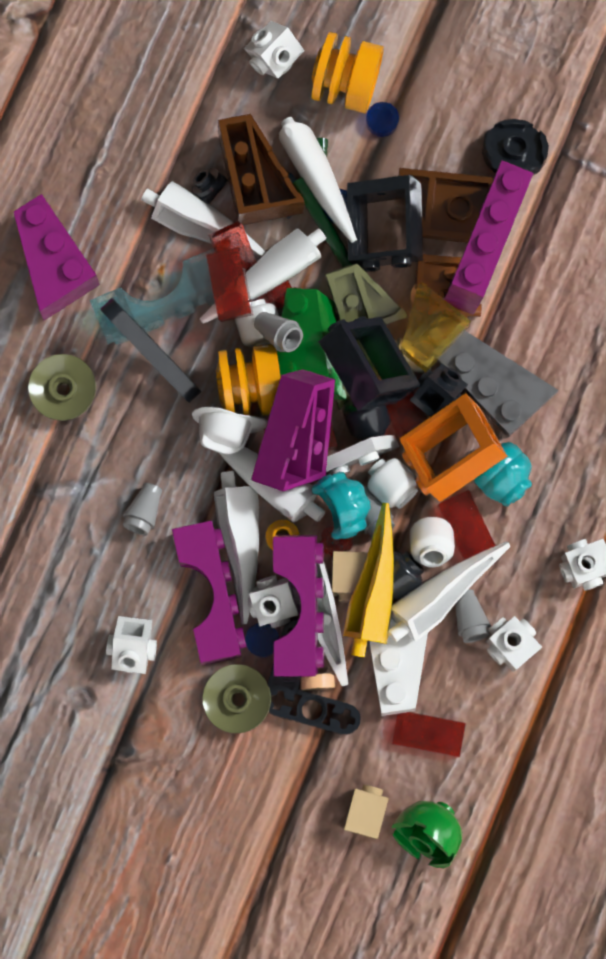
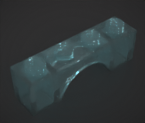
[89,249,230,344]

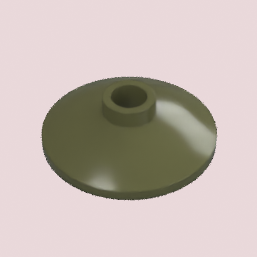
[28,354,96,421]
[203,664,271,734]

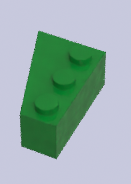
[276,288,347,400]

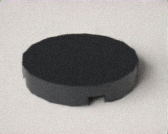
[482,119,549,175]

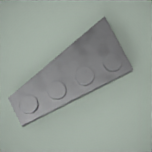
[417,316,559,437]

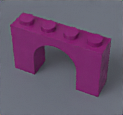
[442,160,534,315]

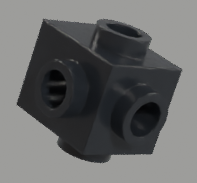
[410,363,468,417]

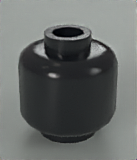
[342,396,391,441]
[392,551,424,601]

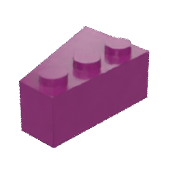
[251,369,335,491]

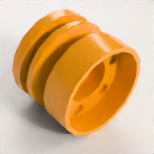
[311,32,384,114]
[215,344,281,417]

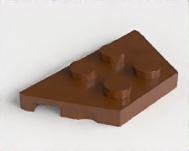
[398,168,493,243]

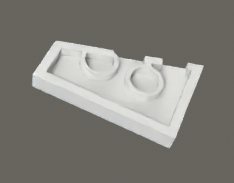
[369,617,428,716]

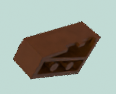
[218,114,305,226]

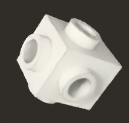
[244,21,305,78]
[559,539,606,591]
[248,576,301,628]
[106,616,157,674]
[486,616,542,672]

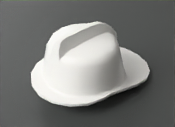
[192,407,268,455]

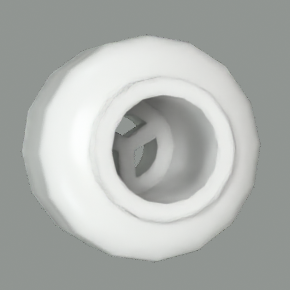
[235,299,279,347]
[367,458,418,509]
[410,517,455,568]

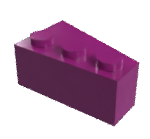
[13,194,100,321]

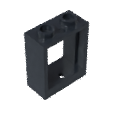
[347,175,423,272]
[318,316,420,411]

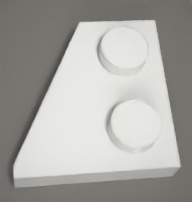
[326,435,399,475]

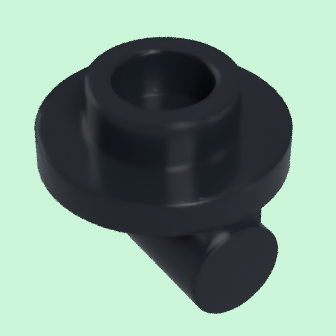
[192,168,228,204]

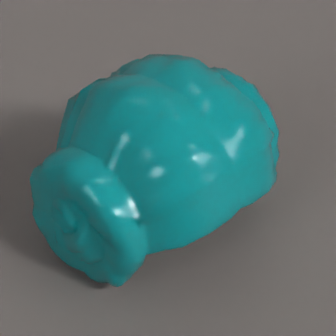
[474,442,532,507]
[311,472,371,540]

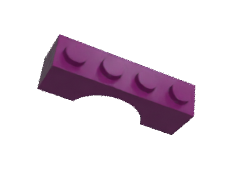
[172,520,246,666]
[273,535,324,676]

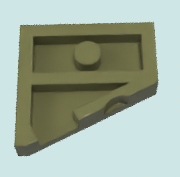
[324,263,407,325]

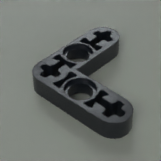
[268,619,361,735]

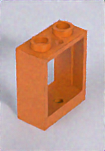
[399,393,508,502]

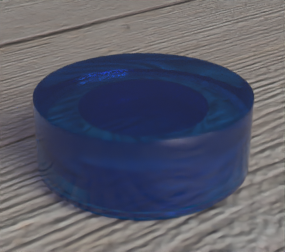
[366,102,399,137]
[245,623,279,658]

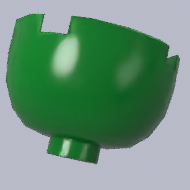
[391,801,463,869]

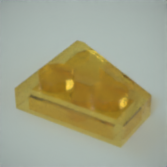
[401,281,471,372]

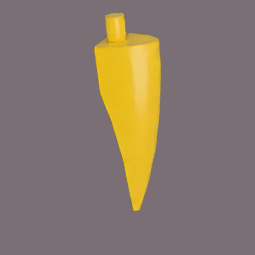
[343,503,394,657]

